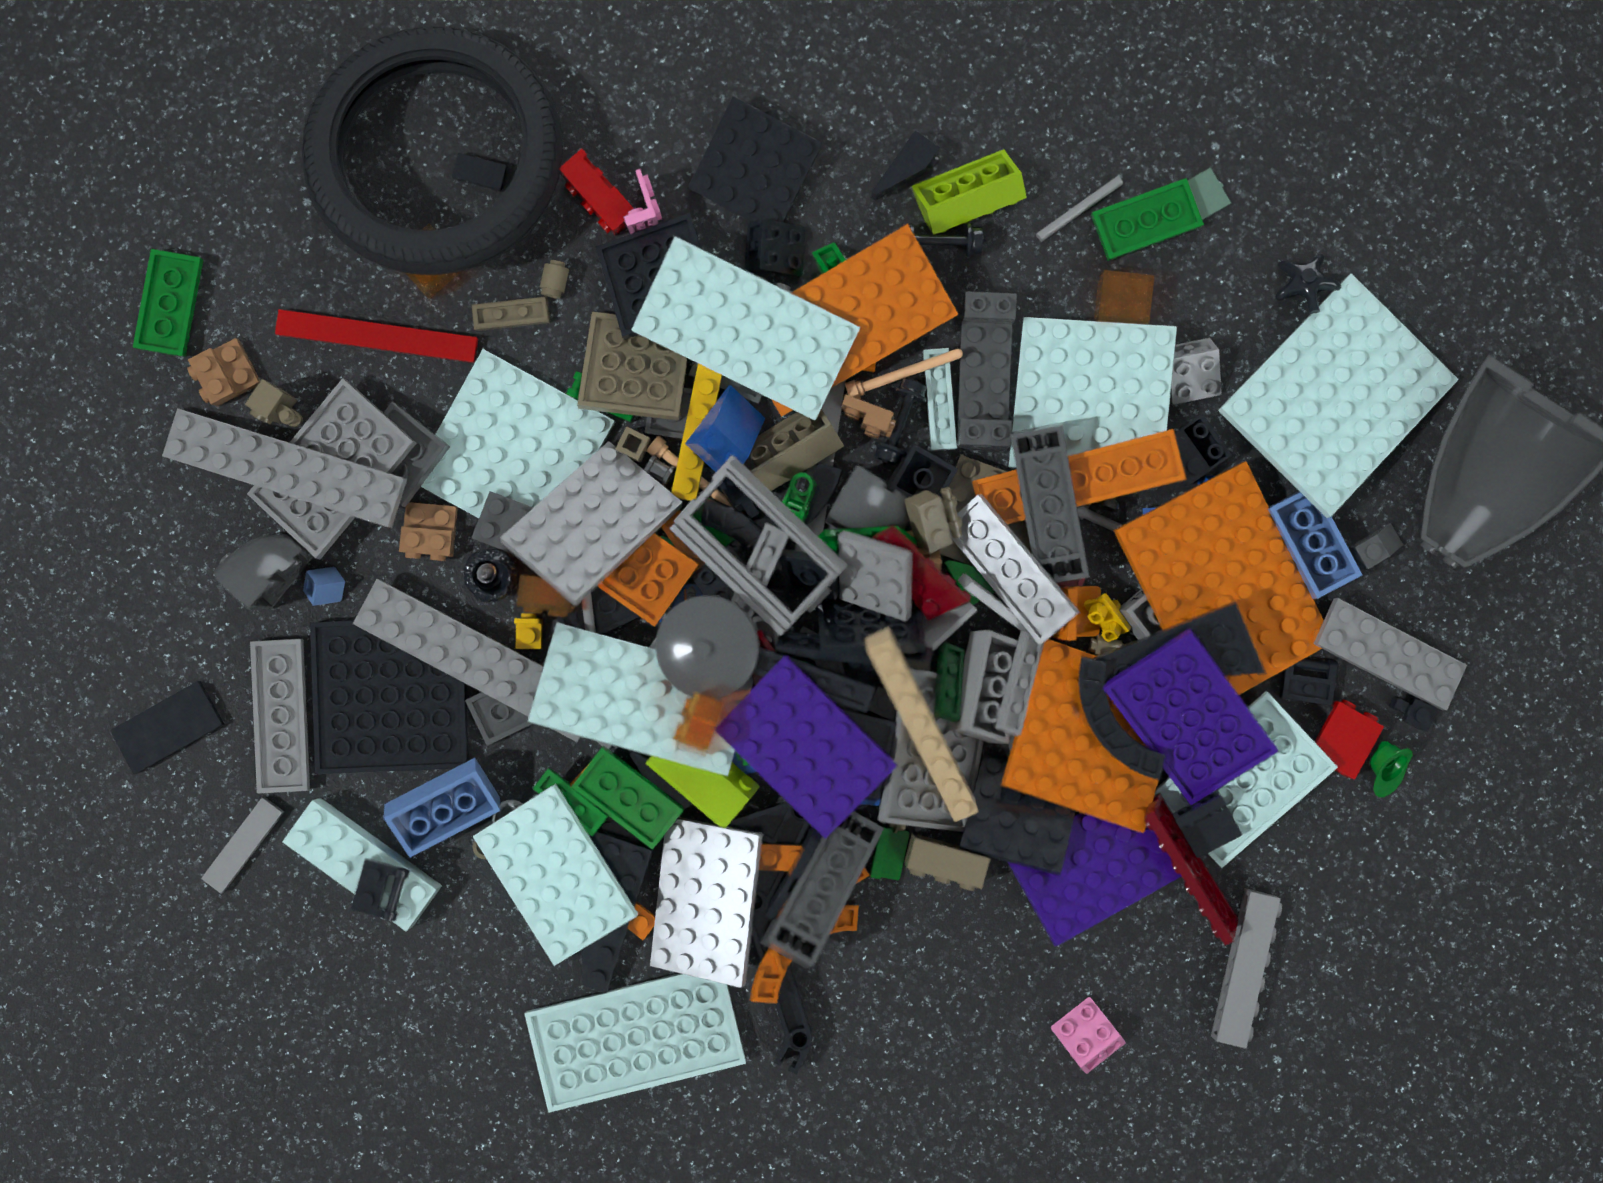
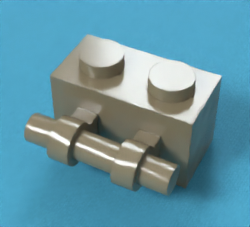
[245,379,303,427]
[904,487,963,553]

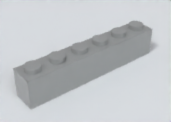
[1211,888,1282,1048]

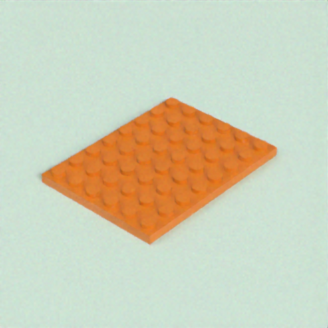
[1113,461,1324,695]

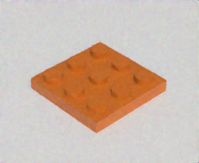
[598,533,699,627]

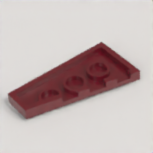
[871,526,971,621]

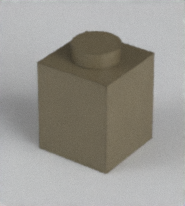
[615,426,652,463]

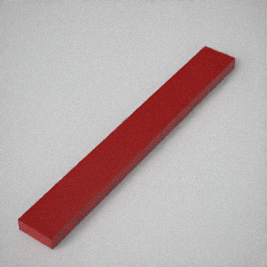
[275,309,478,363]

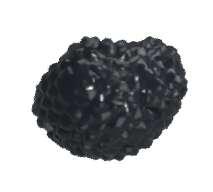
[463,549,518,602]

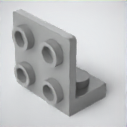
[1170,338,1221,404]

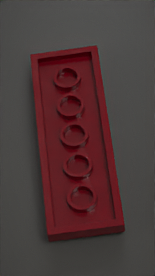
[1144,793,1238,945]

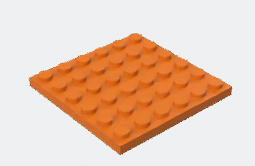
[1001,639,1158,833]

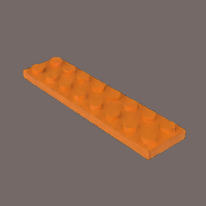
[972,429,1186,525]

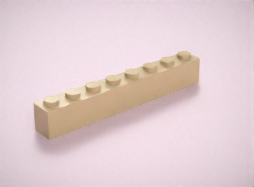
[865,628,978,822]

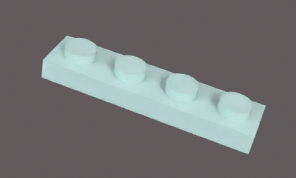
[923,348,957,451]

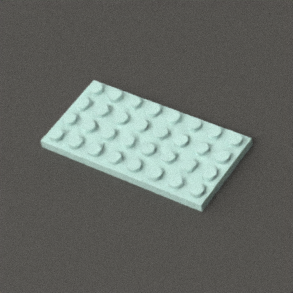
[632,237,860,420]
[528,623,753,776]
[524,973,746,1113]

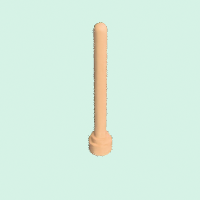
[845,349,963,399]
[646,436,744,514]

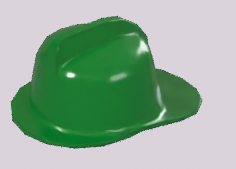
[1370,741,1413,797]

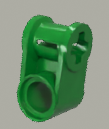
[782,473,817,523]

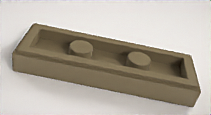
[472,297,550,331]

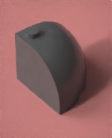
[824,465,911,531]
[213,533,314,609]

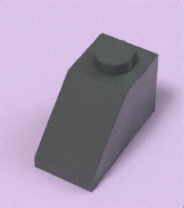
[1348,523,1403,570]

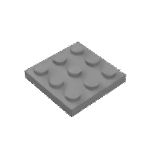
[838,531,912,621]

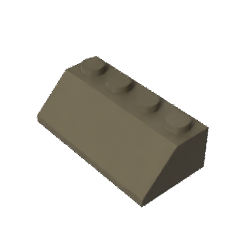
[743,409,844,492]

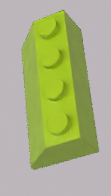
[911,149,1027,235]
[646,756,760,828]

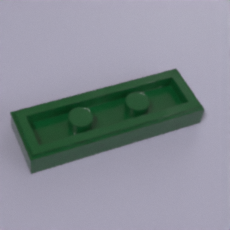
[934,642,965,723]

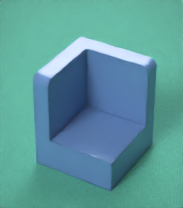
[303,567,345,606]

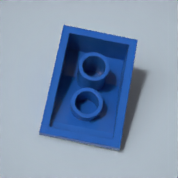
[685,385,765,477]

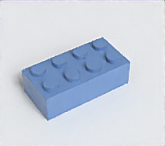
[1268,491,1362,599]
[384,758,501,857]

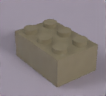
[904,833,990,891]

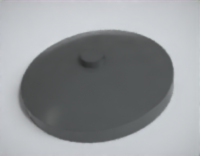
[656,595,759,699]

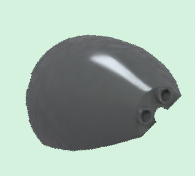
[1420,355,1603,568]

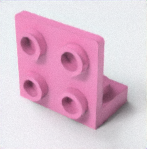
[624,169,662,234]
[1051,997,1126,1074]

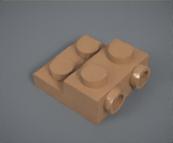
[187,338,260,407]
[841,395,896,439]
[399,502,458,561]

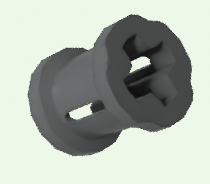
[644,455,676,487]

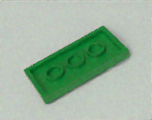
[1091,178,1204,261]
[133,249,204,357]
[572,745,684,850]

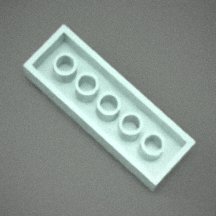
[282,798,442,931]

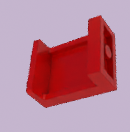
[1314,699,1384,780]

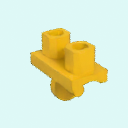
[1084,593,1131,642]

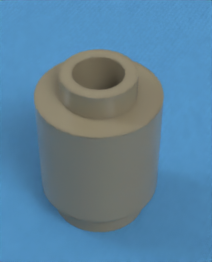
[540,260,569,299]
[1088,634,1126,656]

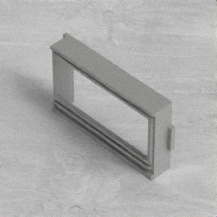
[670,455,848,636]

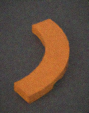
[750,905,859,1003]

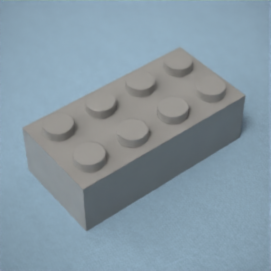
[950,630,1018,744]

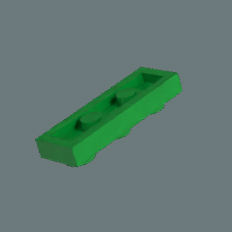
[533,768,609,837]

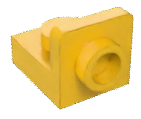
[514,613,543,649]

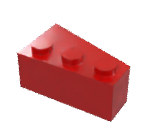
[559,148,634,236]

